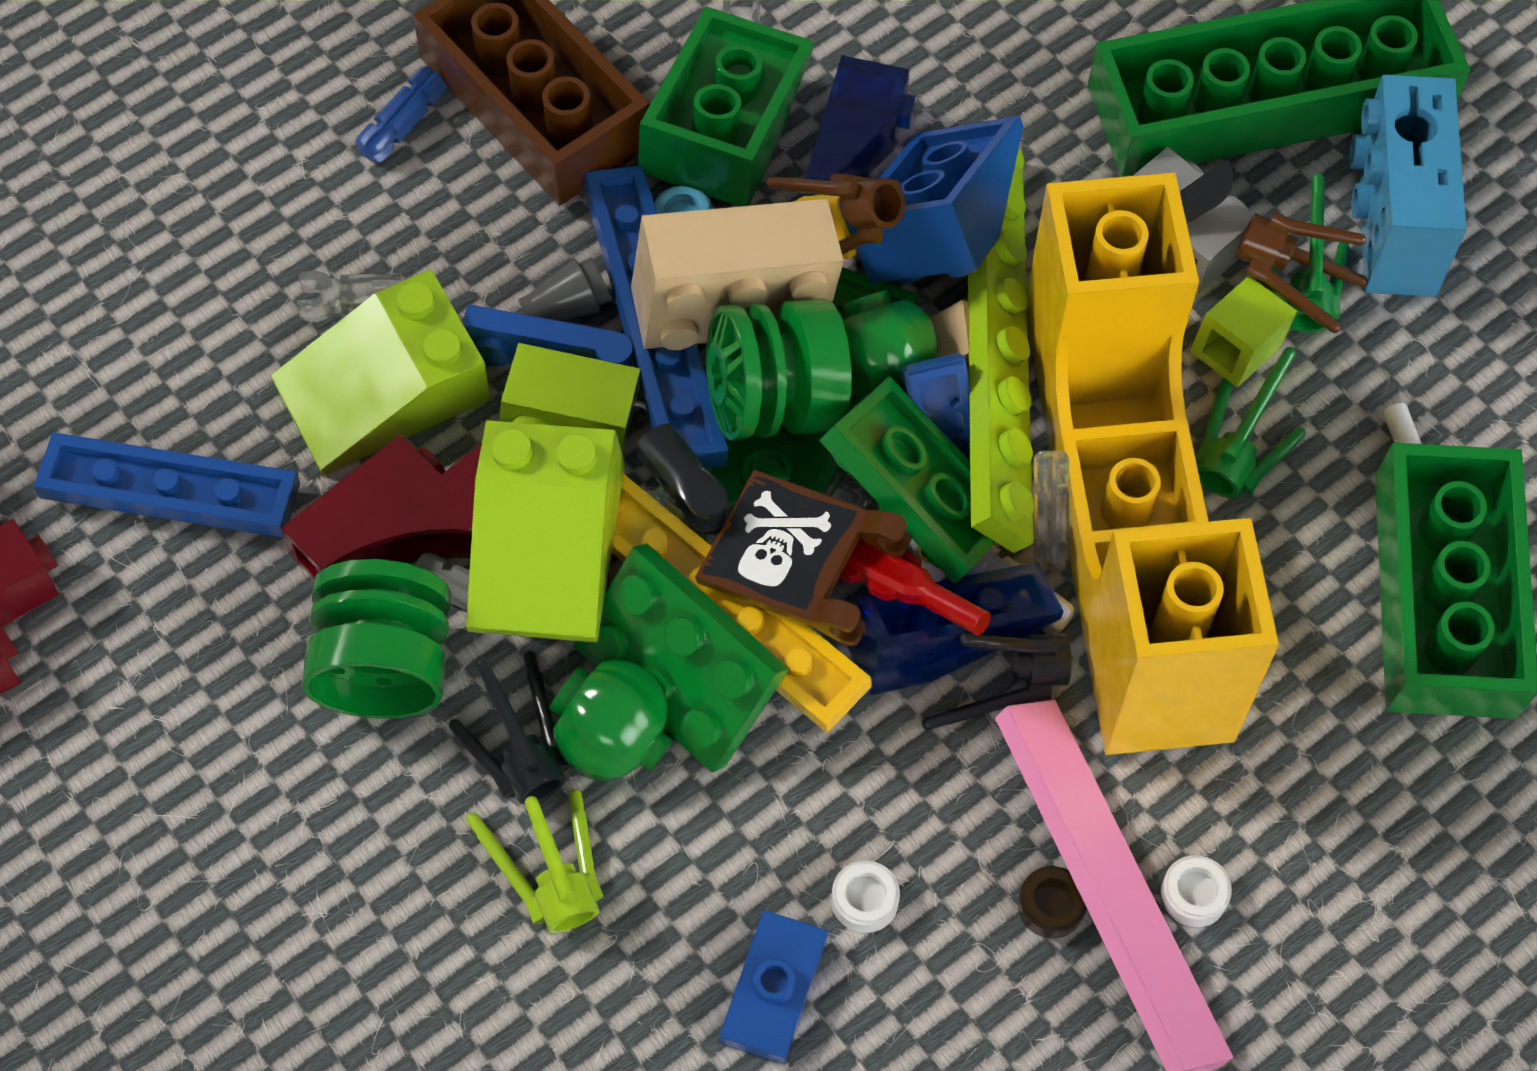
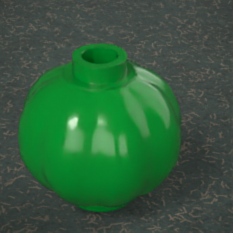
[840,290,938,398]
[549,660,673,781]

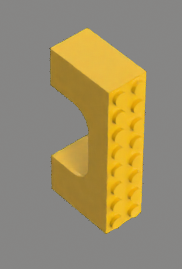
[1027,172,1279,755]

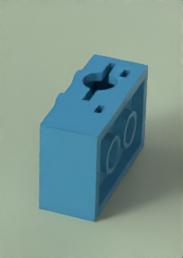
[1349,75,1467,297]

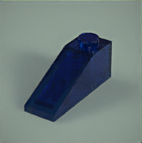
[799,55,917,198]
[847,561,1064,696]

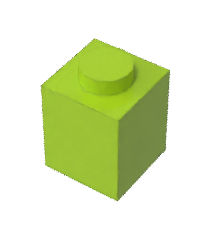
[1190,276,1297,388]

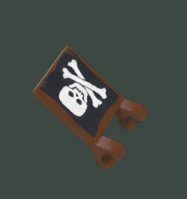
[695,470,911,646]

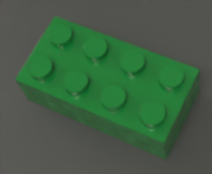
[1375,442,1537,719]

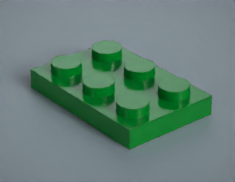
[819,376,995,584]
[573,543,790,773]

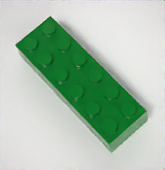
[1087,0,1470,177]

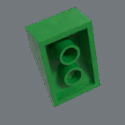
[638,6,814,207]

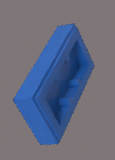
[899,353,970,461]
[719,910,828,1065]

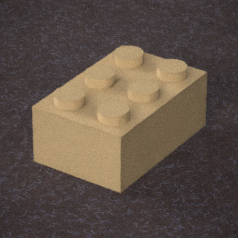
[631,199,844,350]

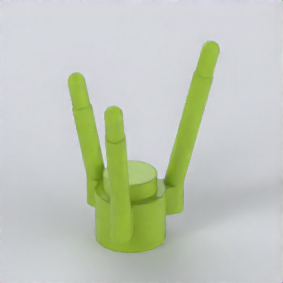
[466,789,604,933]

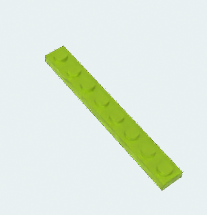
[968,121,1034,553]

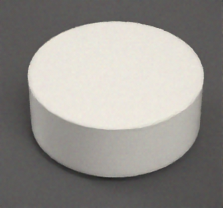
[1160,855,1232,927]
[831,861,900,933]

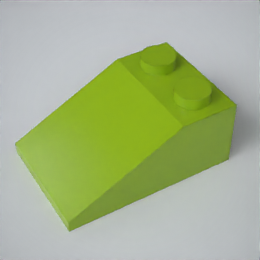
[271,269,491,476]
[466,420,625,643]

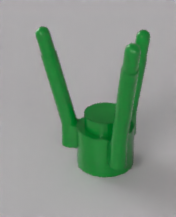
[1269,173,1349,333]
[1195,347,1306,498]

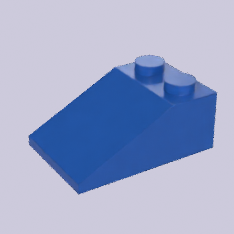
[845,115,1023,285]

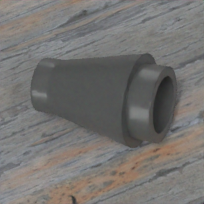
[518,257,613,322]

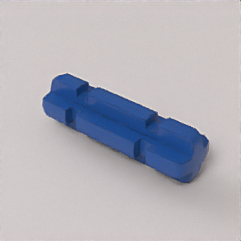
[356,66,446,163]

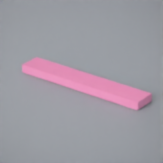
[995,700,1234,1071]

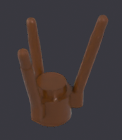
[766,173,905,255]
[1234,211,1368,333]

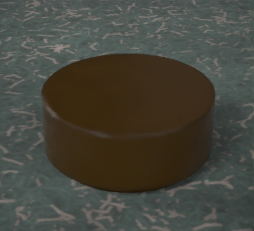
[1018,866,1087,939]

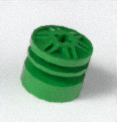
[706,299,851,441]
[301,559,452,719]

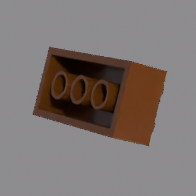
[412,0,650,207]

